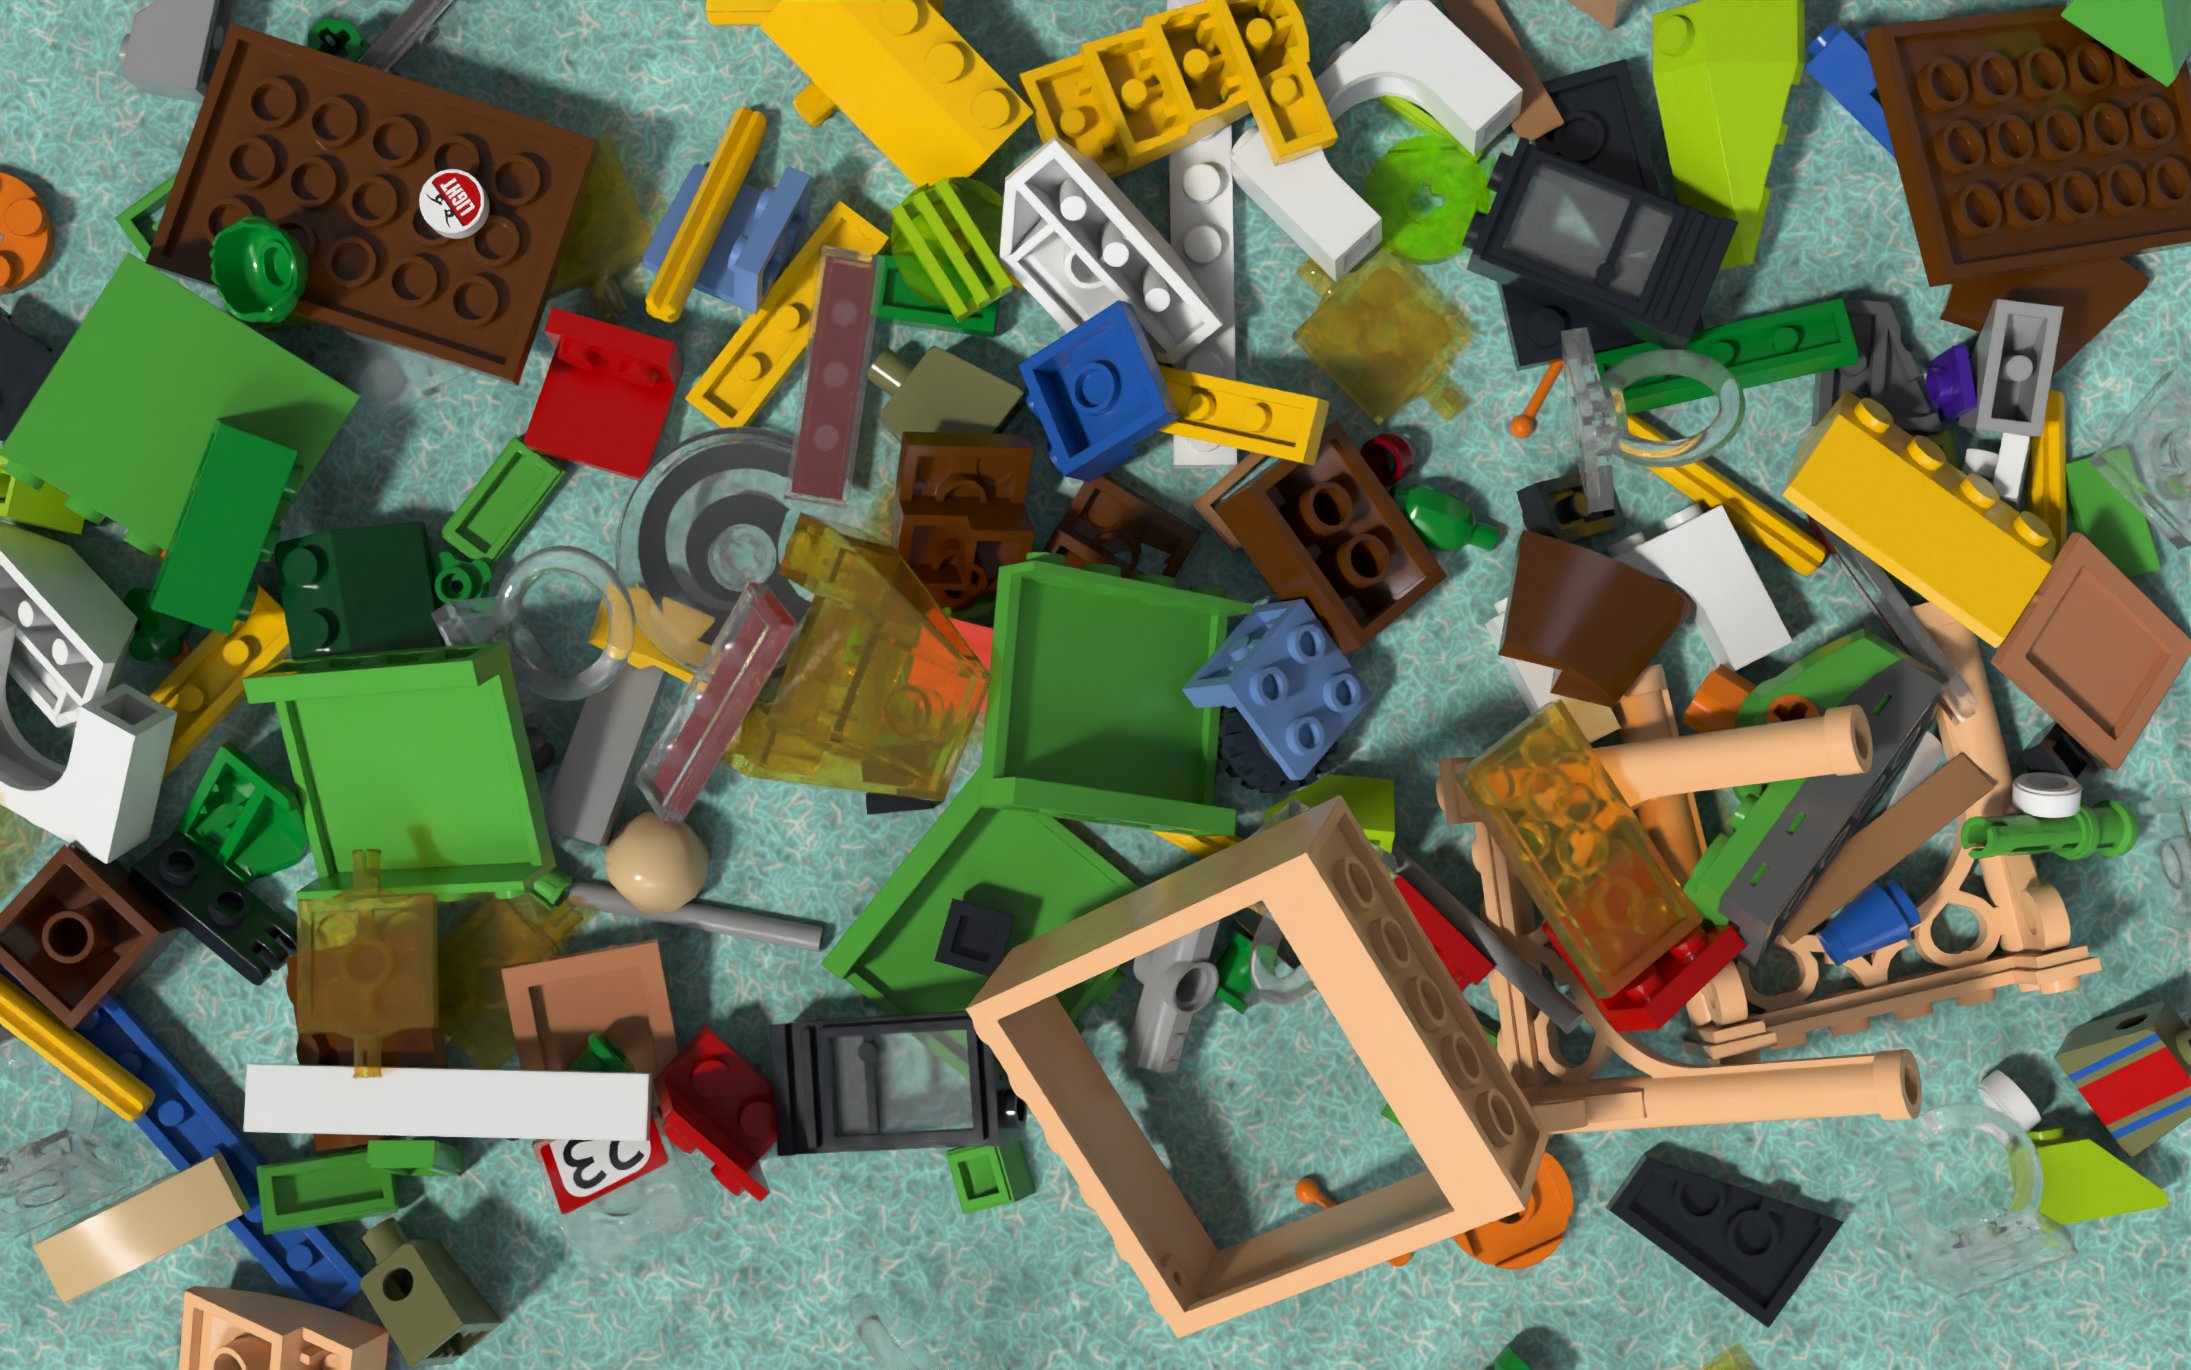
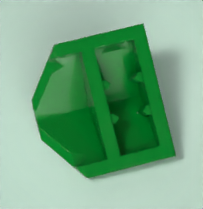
[172,741,310,886]

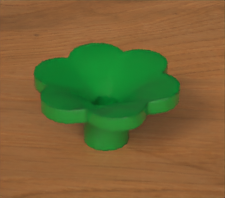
[124,588,192,662]

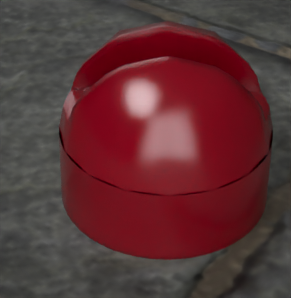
[1360,432,1416,487]

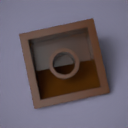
[0,844,185,1030]

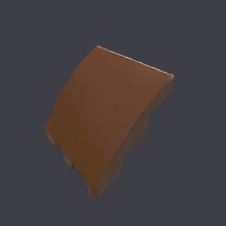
[1939,258,2150,377]
[889,431,1035,633]
[1042,474,1201,580]
[1498,530,1692,708]

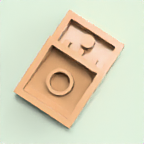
[179,1286,389,1370]

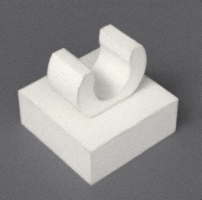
[1962,433,2031,512]

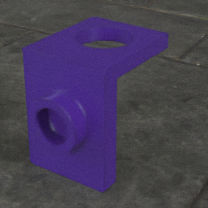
[1926,344,1977,423]

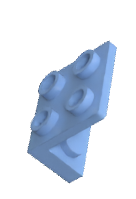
[642,164,811,315]
[1182,599,1371,780]

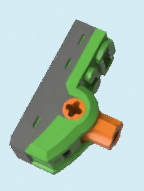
[1679,628,1949,970]

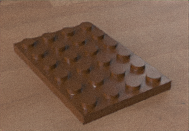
[1863,6,2191,287]
[145,23,601,386]

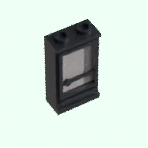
[1462,137,1739,355]
[770,1010,1027,1156]

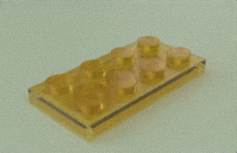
[1453,699,1703,999]

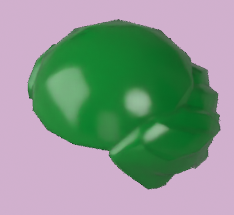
[209,214,308,323]

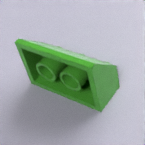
[2060,0,2191,87]

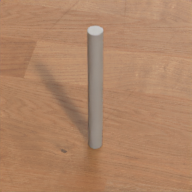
[1388,845,1585,1034]
[568,880,825,952]

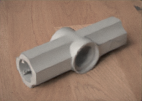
[1124,919,1220,1074]

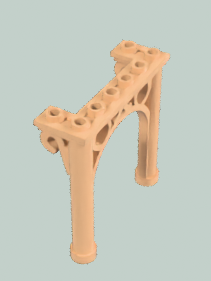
[1613,602,2102,1065]
[1436,704,1922,1139]

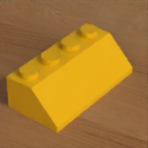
[759,0,1034,206]
[1782,390,2057,649]

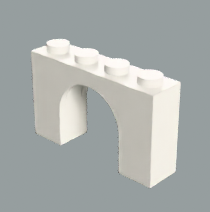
[1230,0,1523,282]
[1485,503,1793,754]
[0,615,178,864]

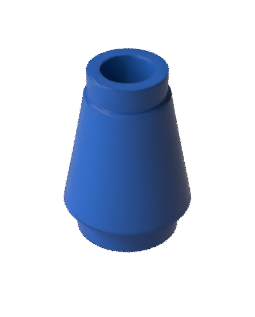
[1816,879,1921,966]

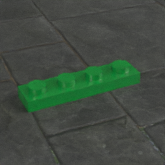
[1588,298,1858,420]

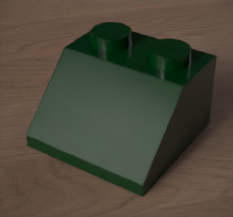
[274,522,447,659]

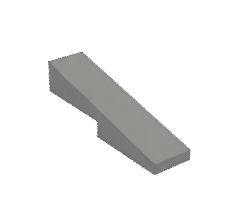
[544,587,669,847]

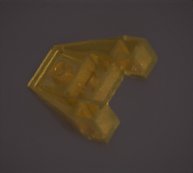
[717,512,992,802]

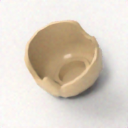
[604,811,709,914]

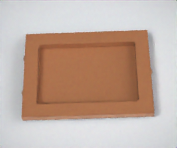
[1990,532,2191,771]
[501,939,680,1167]

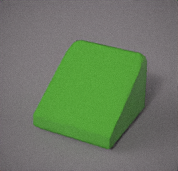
[945,1139,1036,1214]

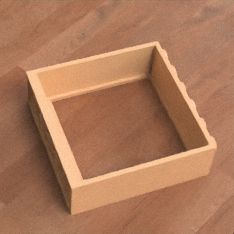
[966,795,1549,1338]

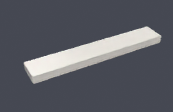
[243,1063,652,1141]

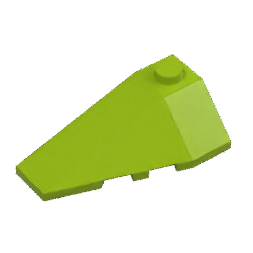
[1653,0,1805,271]

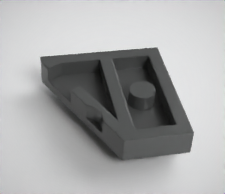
[1812,297,1941,436]

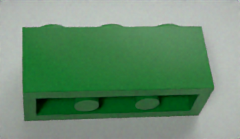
[148,419,304,635]

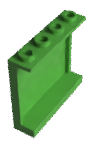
[0,252,361,559]
[977,552,1253,837]
[242,641,556,907]
[821,766,1140,1081]

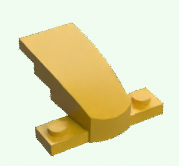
[1018,0,1338,179]

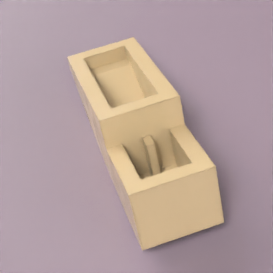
[33,1151,251,1303]

